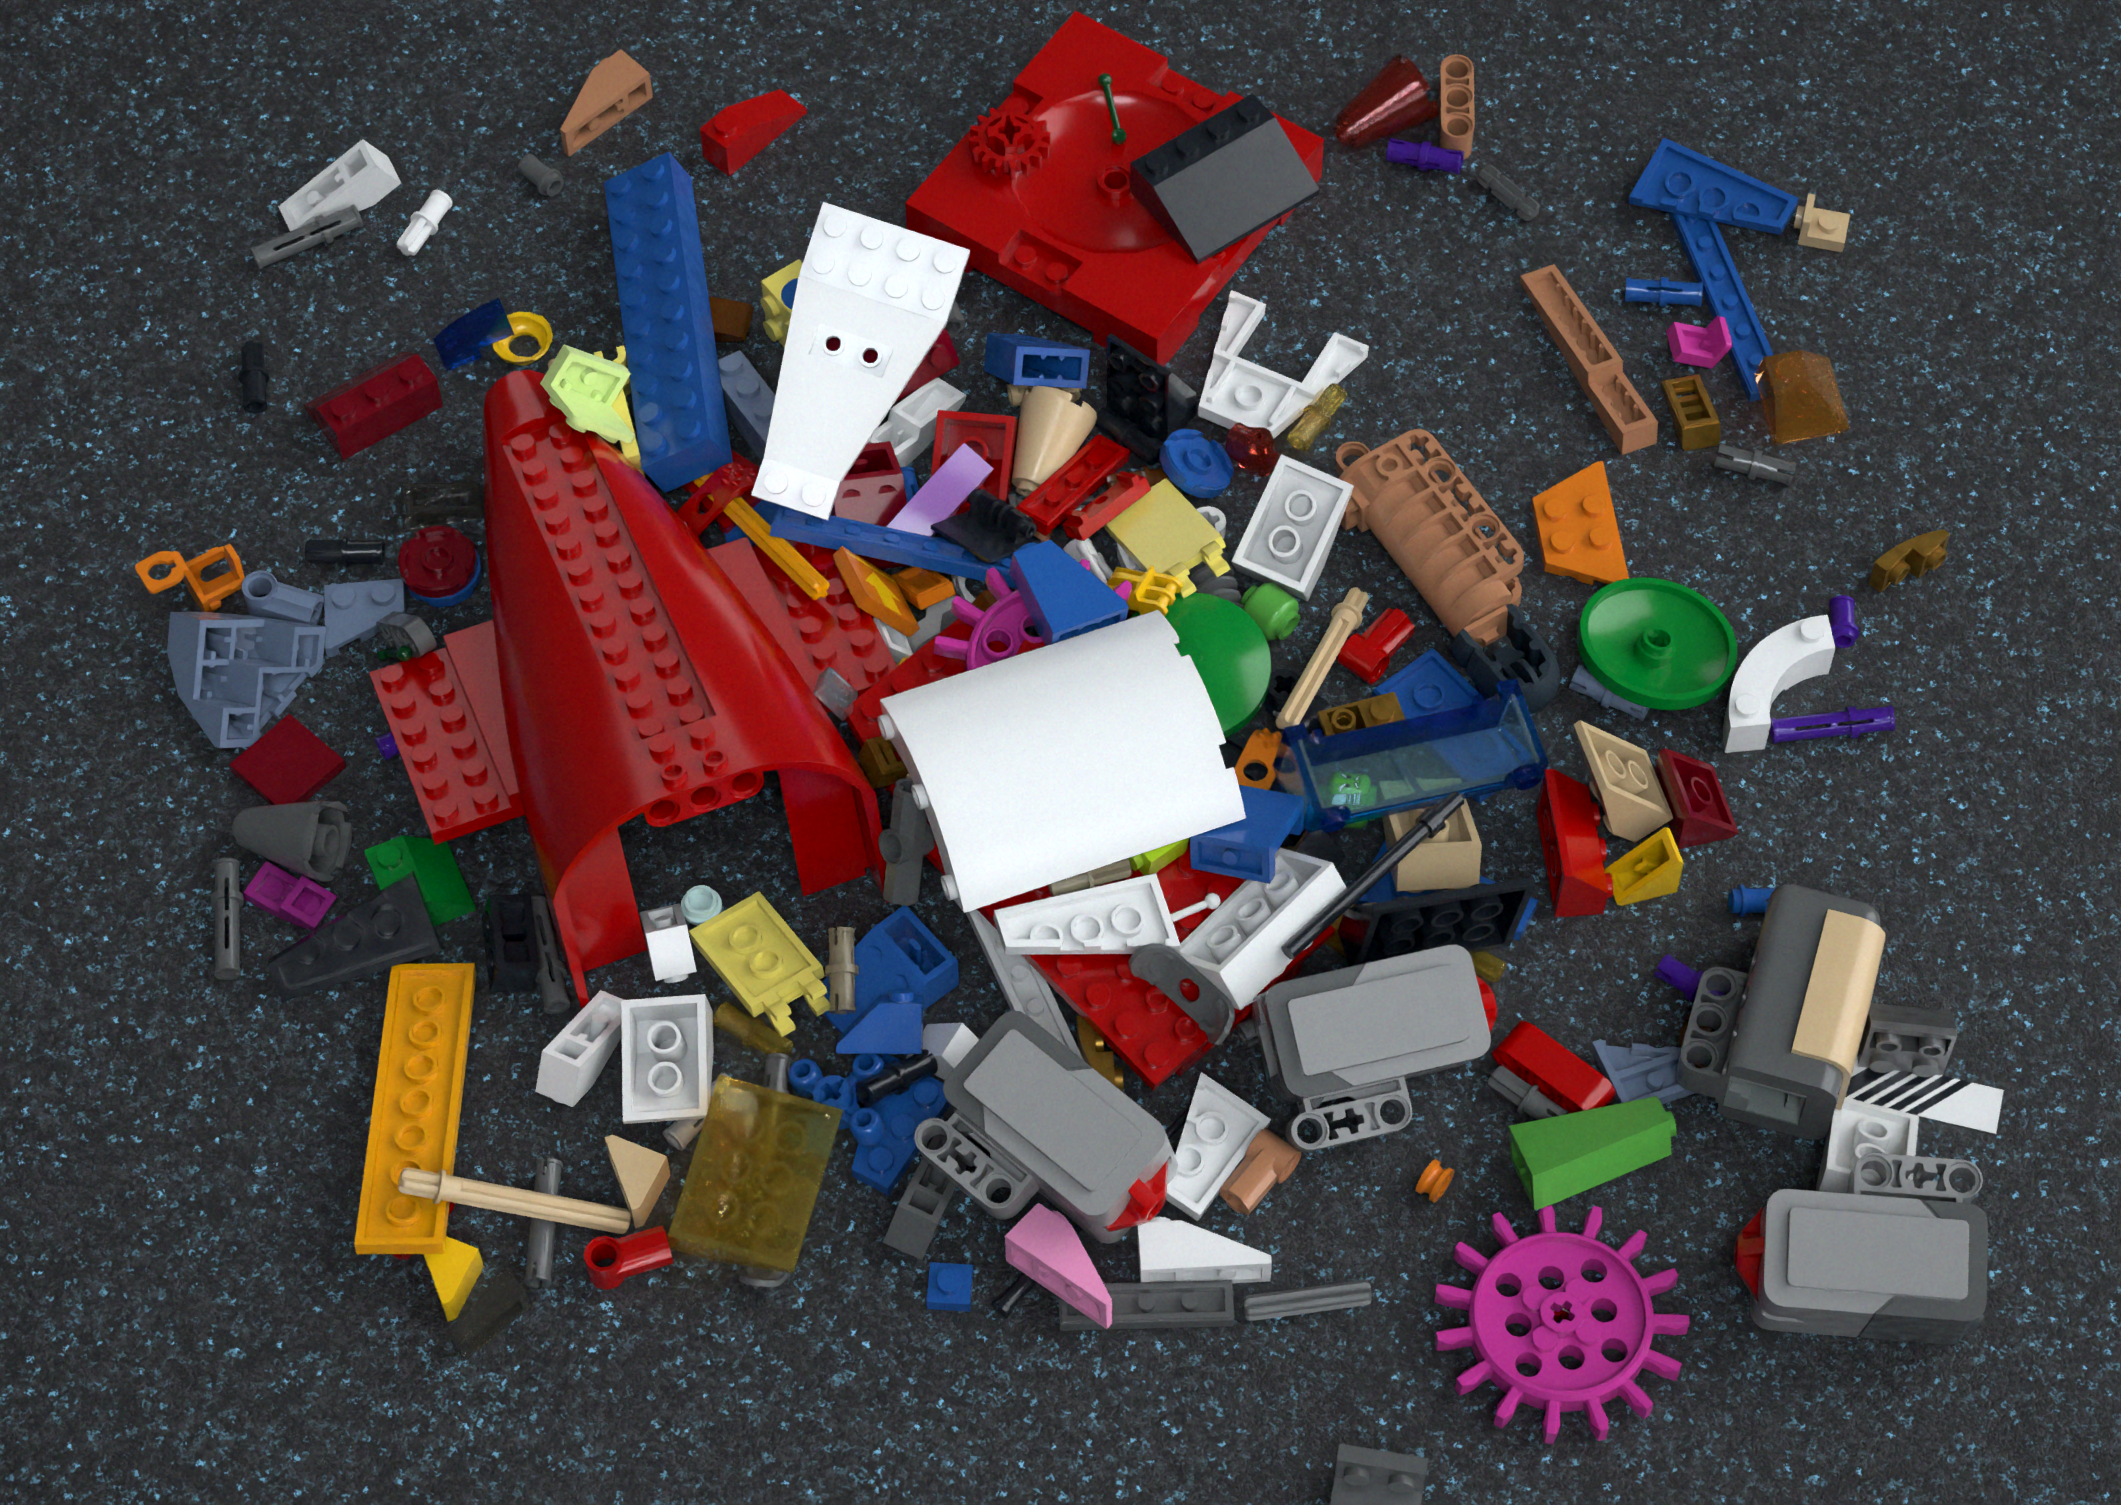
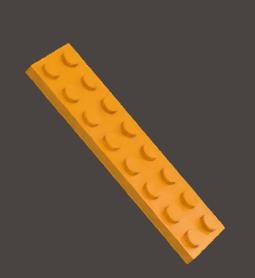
[354,963,477,1254]

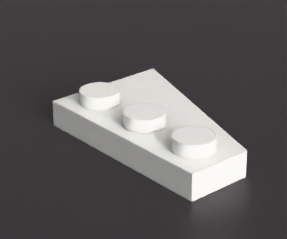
[1166,1072,1271,1221]

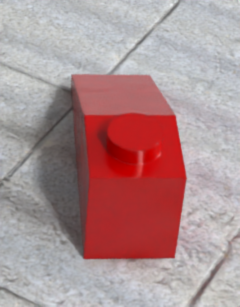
[700,89,807,176]

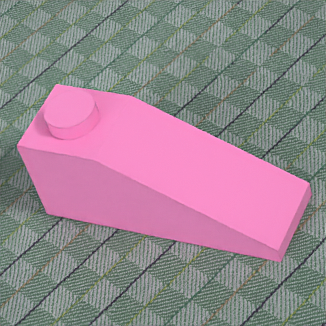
[1005,1203,1112,1329]

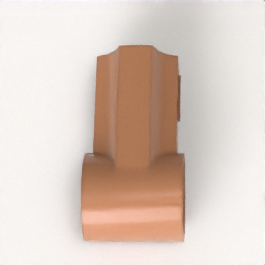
[1219,1128,1302,1215]

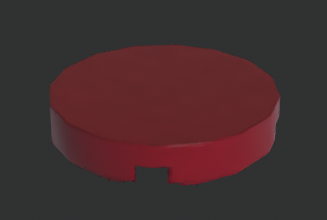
[397,525,478,598]

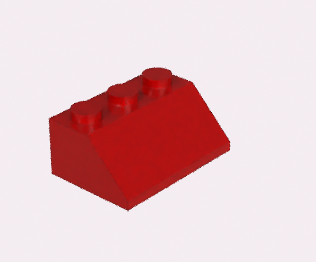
[1535,769,1613,918]

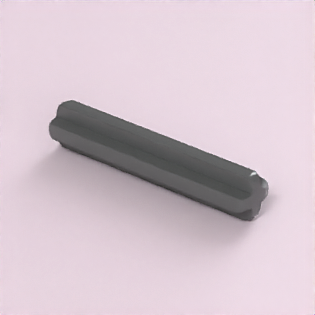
[1243,1279,1372,1321]

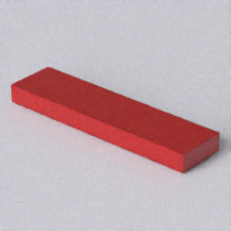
[1015,434,1131,536]

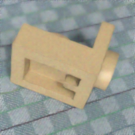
[1793,193,1850,253]

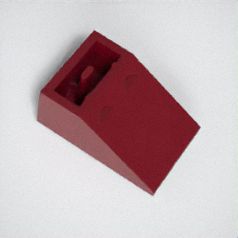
[830,441,909,569]

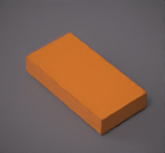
[891,566,956,610]

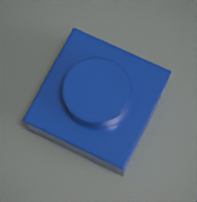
[926,1262,974,1312]

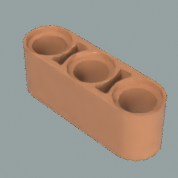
[1438,54,1475,159]

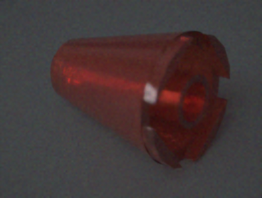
[1333,53,1440,148]

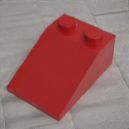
[931,410,1019,516]

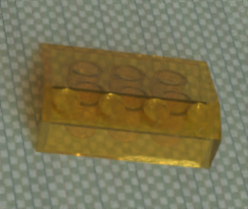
[668,1074,843,1274]

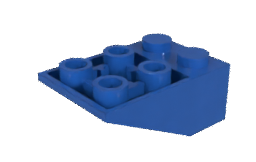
[822,906,959,1034]

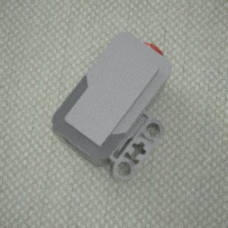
[1251,945,1497,1152]
[914,1011,1178,1244]
[1734,1153,1988,1345]

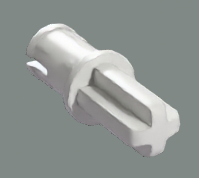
[397,190,453,256]

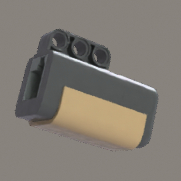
[1676,884,1886,1140]

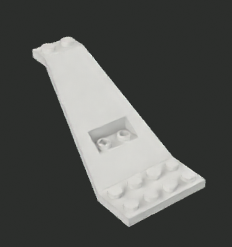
[751,202,970,521]

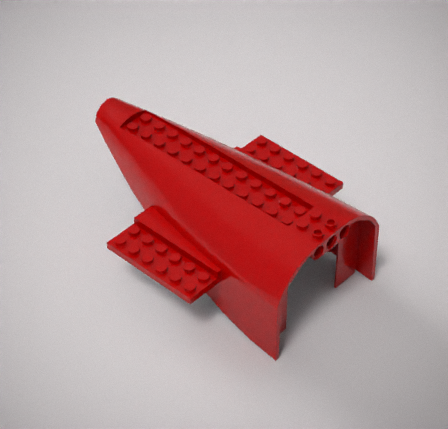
[369,370,897,1008]

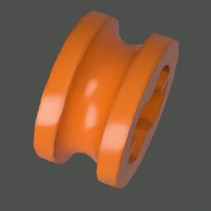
[1415,1159,1454,1203]

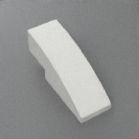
[867,377,966,467]

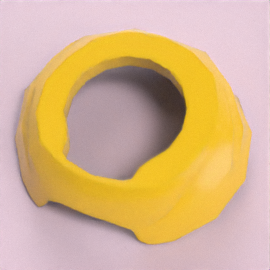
[491,312,553,366]

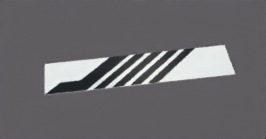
[1845,1056,2004,1134]

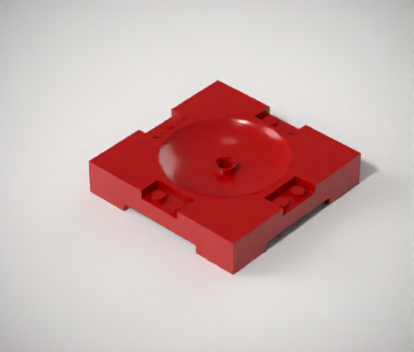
[905,11,1324,367]

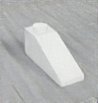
[278,139,401,231]
[535,990,624,1107]
[1137,1217,1272,1283]

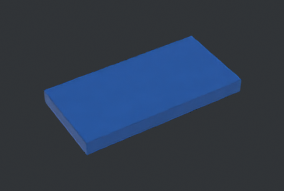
[1372,648,1540,804]

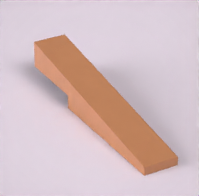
[1520,264,1658,455]

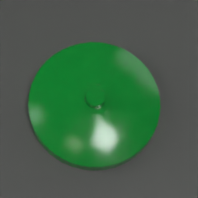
[1577,577,1737,710]
[1129,593,1271,738]

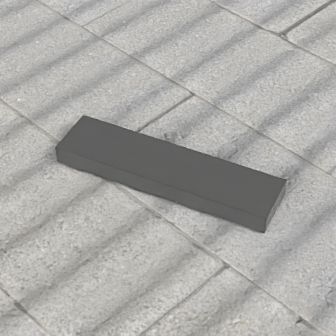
[1059,1280,1234,1331]

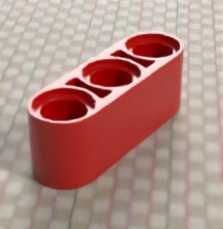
[1492,1021,1616,1114]

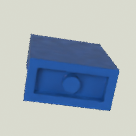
[1190,785,1304,884]

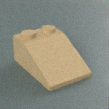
[1573,720,1674,843]
[1378,780,1482,893]

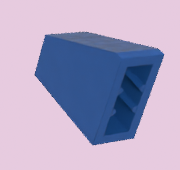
[984,333,1090,389]
[1009,540,1129,646]

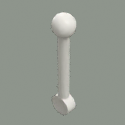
[1170,893,1221,922]

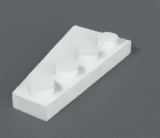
[993,873,1181,955]

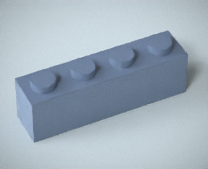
[718,350,776,461]

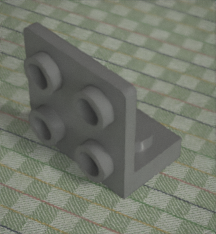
[1330,1443,1428,1505]

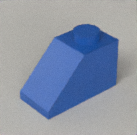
[836,989,923,1054]

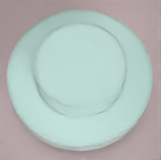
[681,885,722,926]

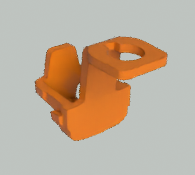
[135,544,245,613]

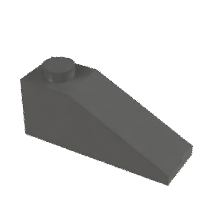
[883,1134,967,1260]

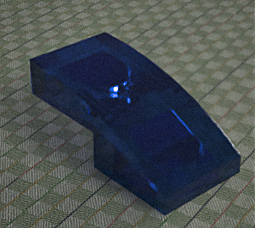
[433,298,514,371]

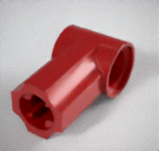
[1337,608,1415,685]
[584,1225,673,1290]

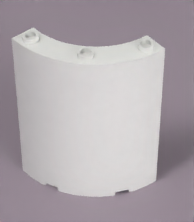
[877,610,1246,913]

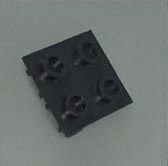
[930,489,1041,563]

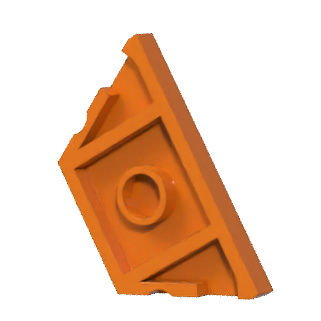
[1531,461,1629,585]

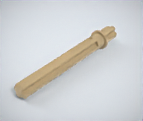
[1276,587,1369,733]
[398,1167,631,1234]

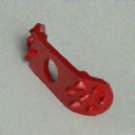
[676,462,759,540]

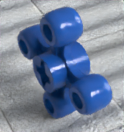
[785,1054,886,1154]

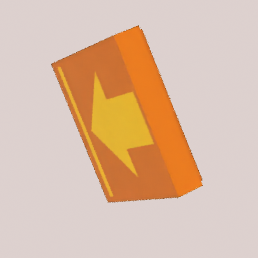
[833,546,920,637]

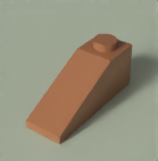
[560,49,653,157]

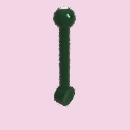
[1098,73,1126,145]
[377,646,412,662]

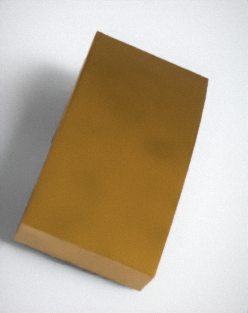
[1869,529,1950,593]
[1077,1016,1124,1092]

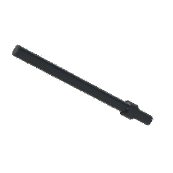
[1281,791,1464,959]

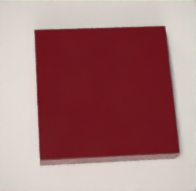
[229,713,346,805]

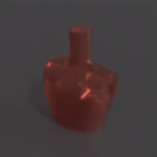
[1226,422,1281,477]

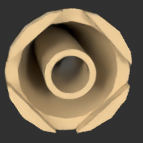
[1012,386,1097,497]

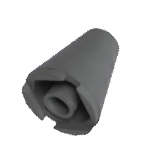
[232,800,352,882]

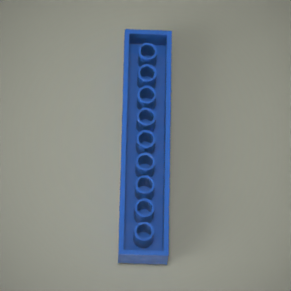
[604,152,733,493]

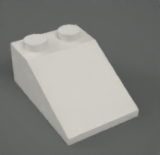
[1231,454,1354,602]
[621,994,714,1124]
[1816,1097,1919,1194]

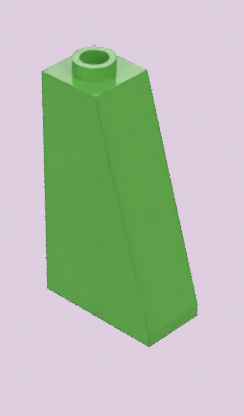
[1509,1096,1677,1210]

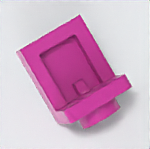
[1666,316,1732,369]

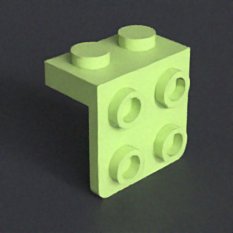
[540,345,635,444]

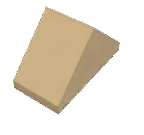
[604,1135,670,1228]

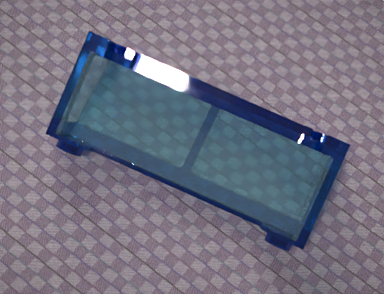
[1272,678,1549,833]

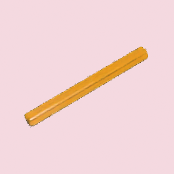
[693,471,830,600]

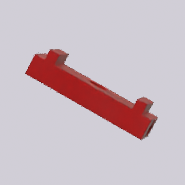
[1062,471,1151,541]

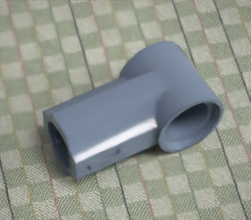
[242,570,324,625]

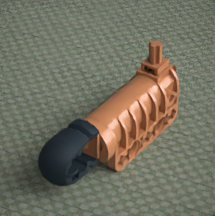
[1336,429,1560,716]

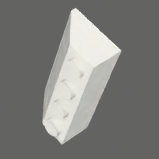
[1179,848,1347,1010]

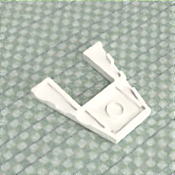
[1198,290,1369,445]

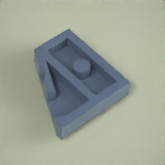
[324,579,406,657]
[1591,1040,1695,1104]

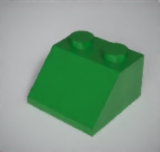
[364,835,476,926]

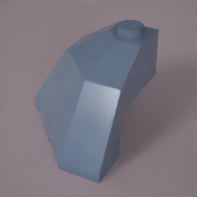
[167,612,326,748]

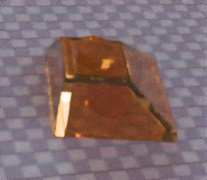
[1754,350,1850,445]

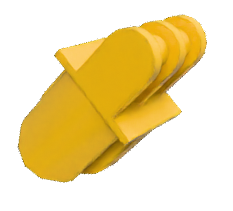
[1107,565,1183,617]

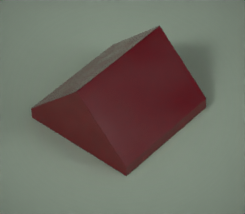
[1655,748,1739,850]

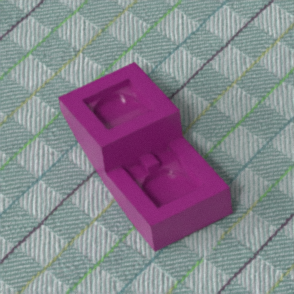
[243,861,337,931]

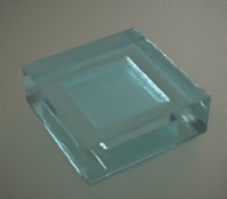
[813,667,858,721]

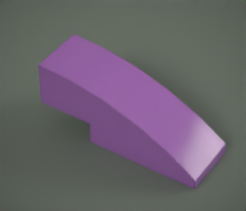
[887,443,993,537]

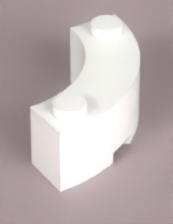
[1723,615,1835,753]

